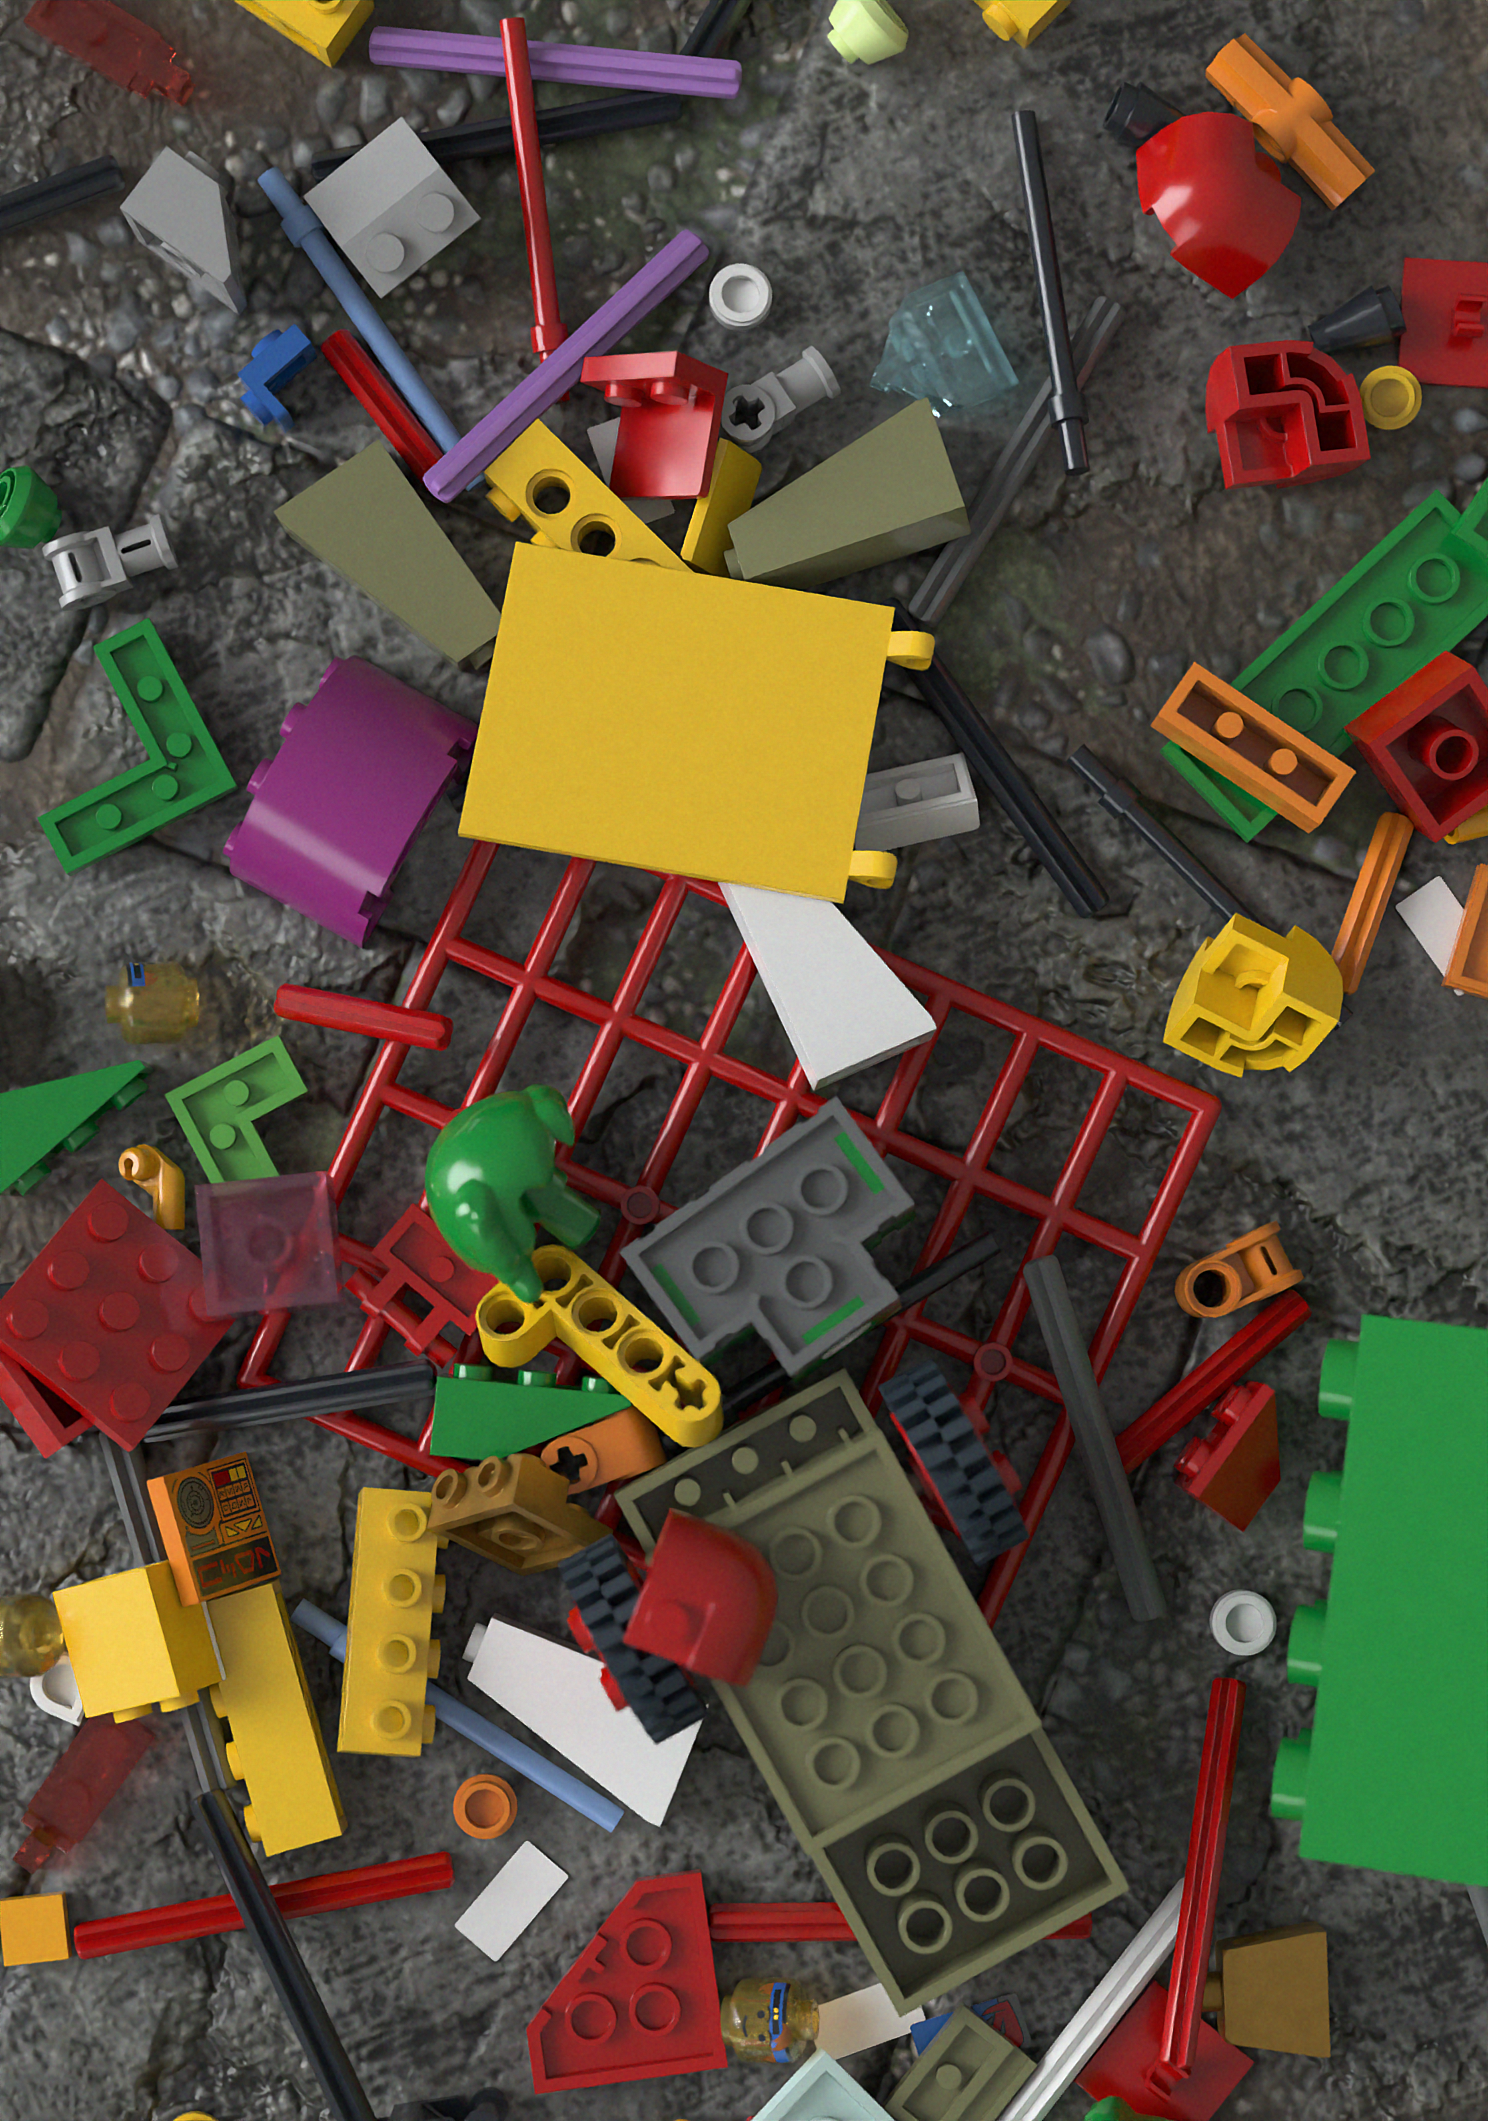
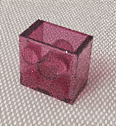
[195,1171,346,1320]

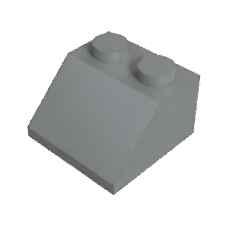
[303,117,481,298]
[120,146,247,315]

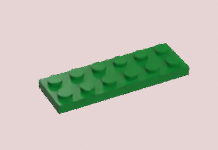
[1159,489,1488,843]

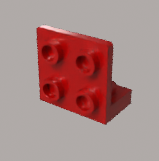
[580,351,728,501]

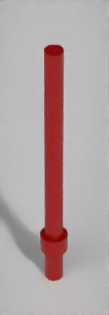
[499,17,570,403]

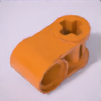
[1174,1220,1305,1318]
[540,1404,668,1495]

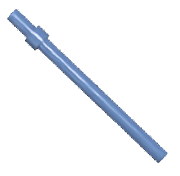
[258,167,486,493]
[289,1598,625,1833]

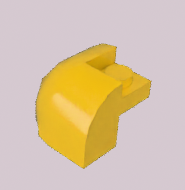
[1163,913,1343,1078]

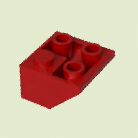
[1173,1380,1281,1532]

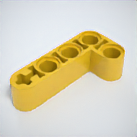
[475,1245,724,1448]

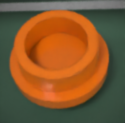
[453,1773,518,1839]

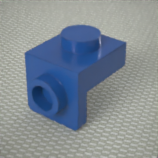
[237,324,318,433]

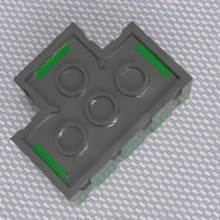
[620,1097,916,1384]

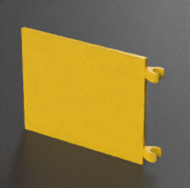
[458,541,935,904]

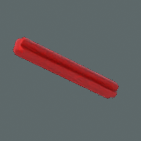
[1115,1290,1312,1474]

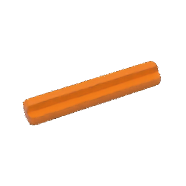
[1331,811,1414,995]

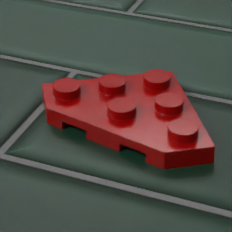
[526,1869,728,2094]

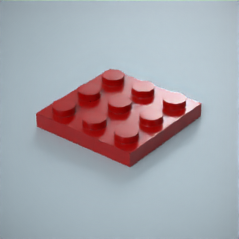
[0,1179,251,1452]

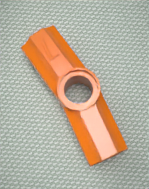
[1205,33,1375,211]

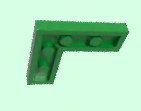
[38,618,240,877]

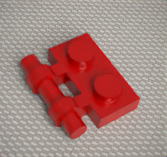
[344,1203,500,1369]

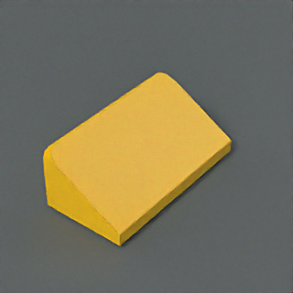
[680,438,762,578]

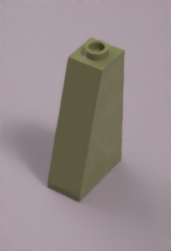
[723,397,972,591]
[273,439,501,672]

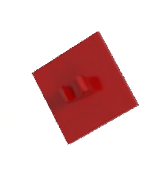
[1397,257,1488,389]
[1073,1979,1255,2121]

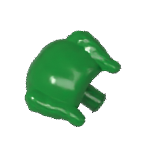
[425,1084,601,1304]

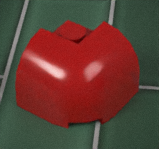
[1136,111,1301,300]
[1205,340,1371,490]
[623,1508,779,1687]

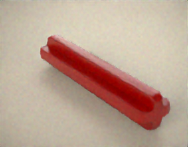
[321,328,444,492]
[274,983,454,1051]

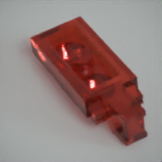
[23,0,196,107]
[12,1712,157,1874]

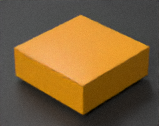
[0,1891,72,1966]

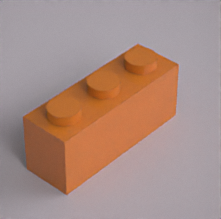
[1150,662,1356,834]

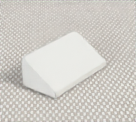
[854,752,980,851]

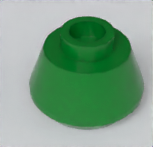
[0,465,62,549]

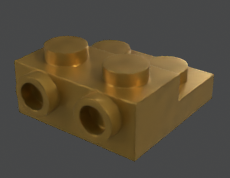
[427,1454,613,1576]

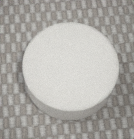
[709,264,772,331]
[1210,1589,1276,1656]

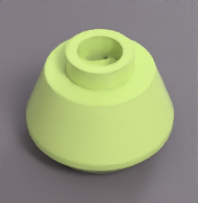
[827,0,909,65]

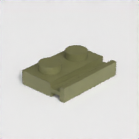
[882,2001,1038,2121]

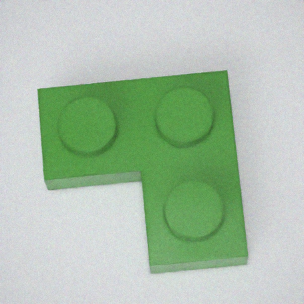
[165,1035,310,1208]

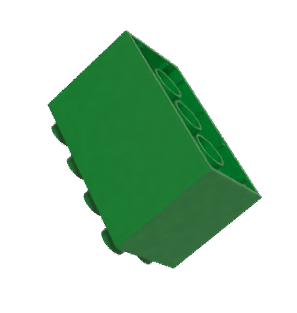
[1272,1314,1488,1888]

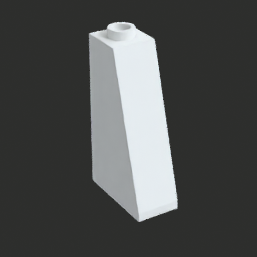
[718,882,937,1091]
[462,1612,709,1827]

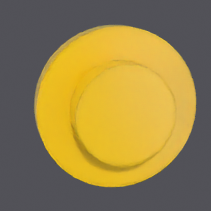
[1359,366,1422,430]

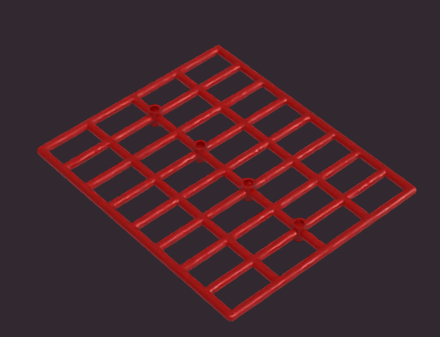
[236,839,1222,1632]

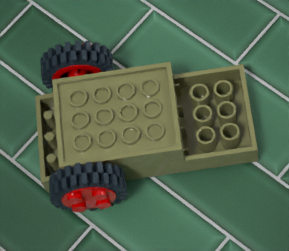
[558,1358,1130,2018]

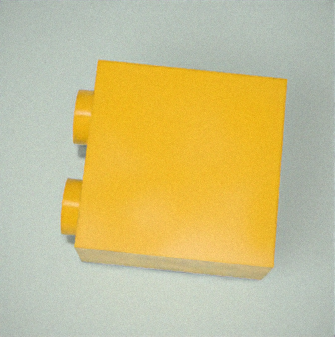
[52,1560,227,1723]

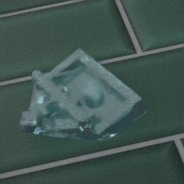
[869,271,1019,418]

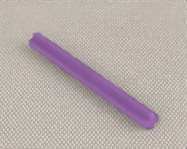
[369,26,742,99]
[423,230,709,503]

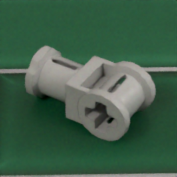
[718,345,841,455]
[42,514,179,611]

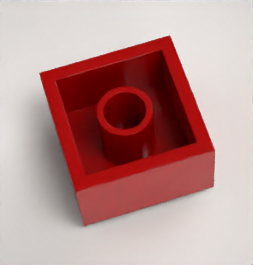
[1343,650,1488,843]

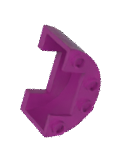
[223,655,479,949]

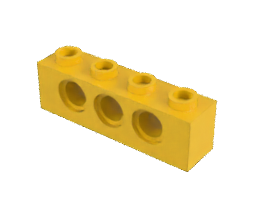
[484,418,693,572]

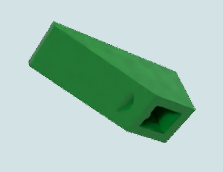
[0,1060,155,1197]
[430,1363,632,1460]

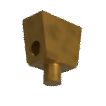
[1202,1921,1330,2058]

